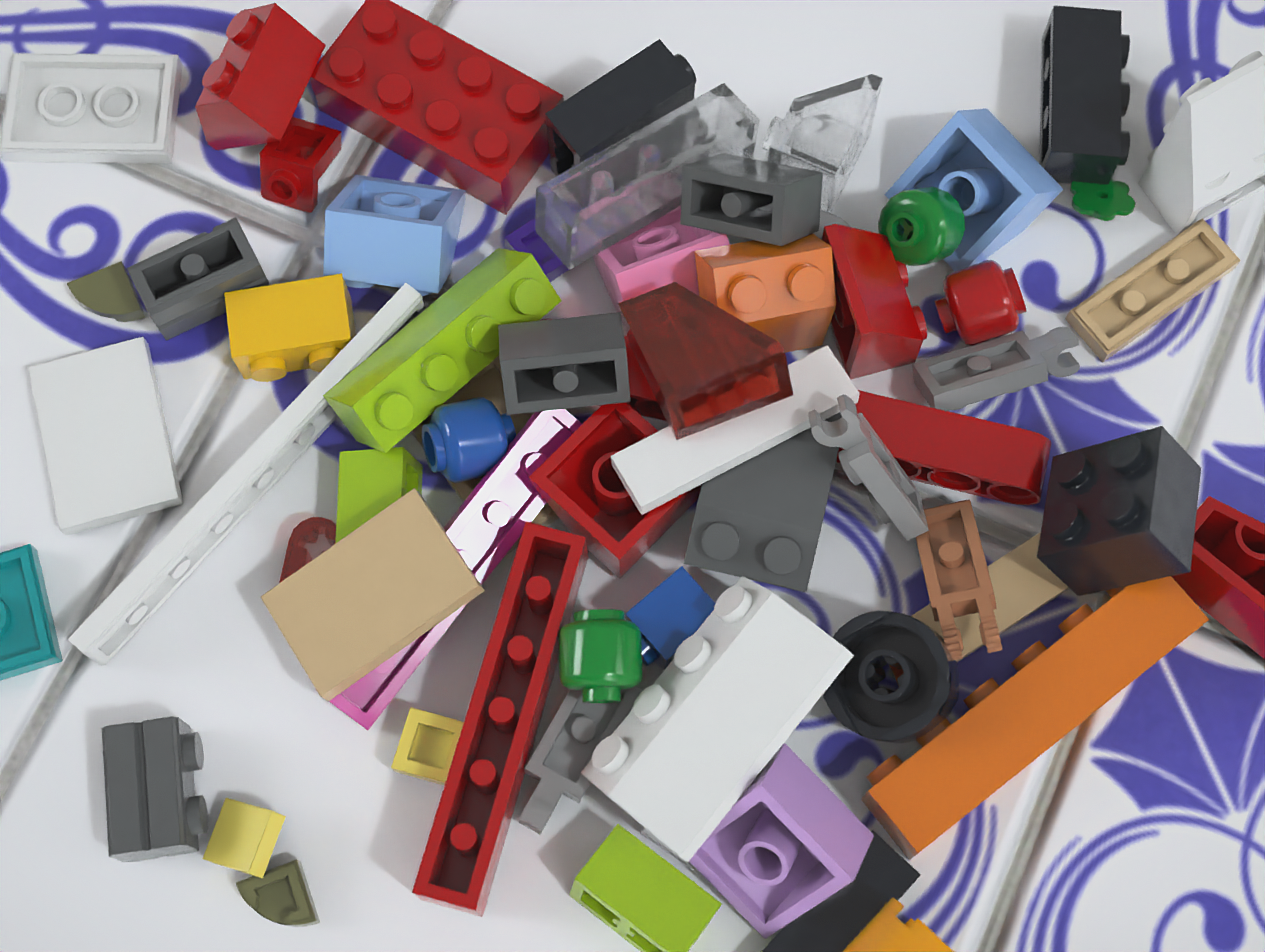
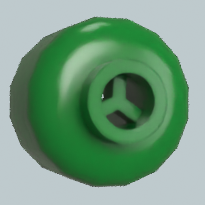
[878,187,965,266]
[558,609,643,704]

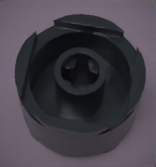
[823,611,960,743]

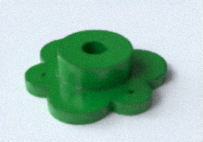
[1070,179,1136,221]

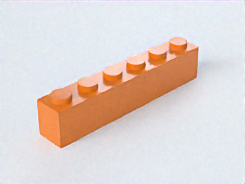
[861,576,1209,860]

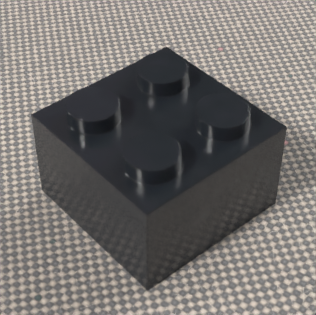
[1037,426,1201,596]

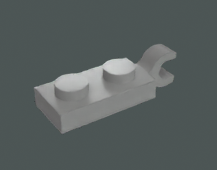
[912,327,1080,411]
[808,394,929,541]
[518,686,642,835]

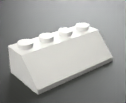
[581,576,854,863]

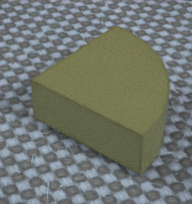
[67,261,146,322]
[236,859,320,927]

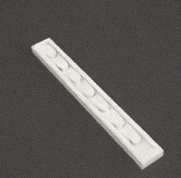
[68,283,426,666]

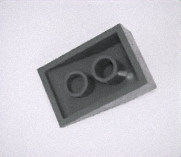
[683,379,842,593]

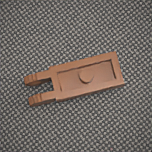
[915,499,1002,660]

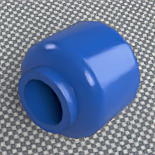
[421,397,516,483]

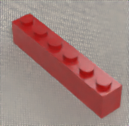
[412,521,589,917]

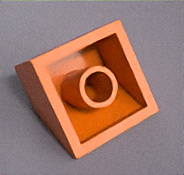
[694,233,836,362]

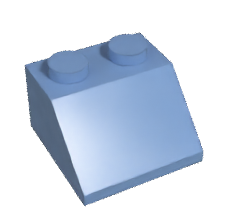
[885,108,1063,272]
[323,175,466,296]

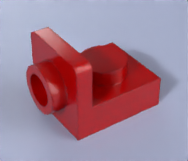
[260,117,342,213]

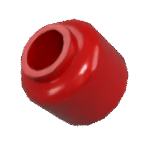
[934,260,1027,346]

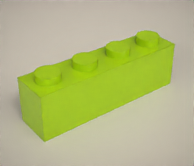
[323,248,561,453]

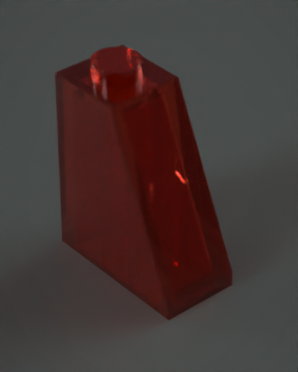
[618,282,793,440]

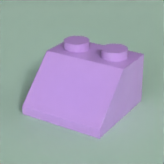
[689,743,874,939]

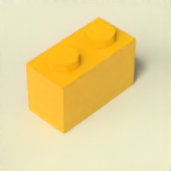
[224,273,356,382]

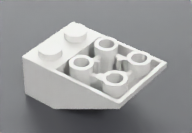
[1138,51,1265,236]

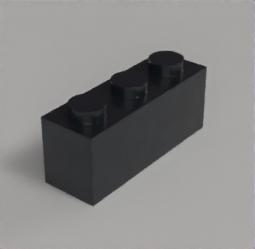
[1039,5,1130,185]

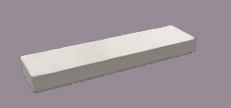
[611,345,860,515]

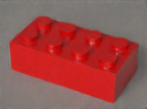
[310,0,564,215]

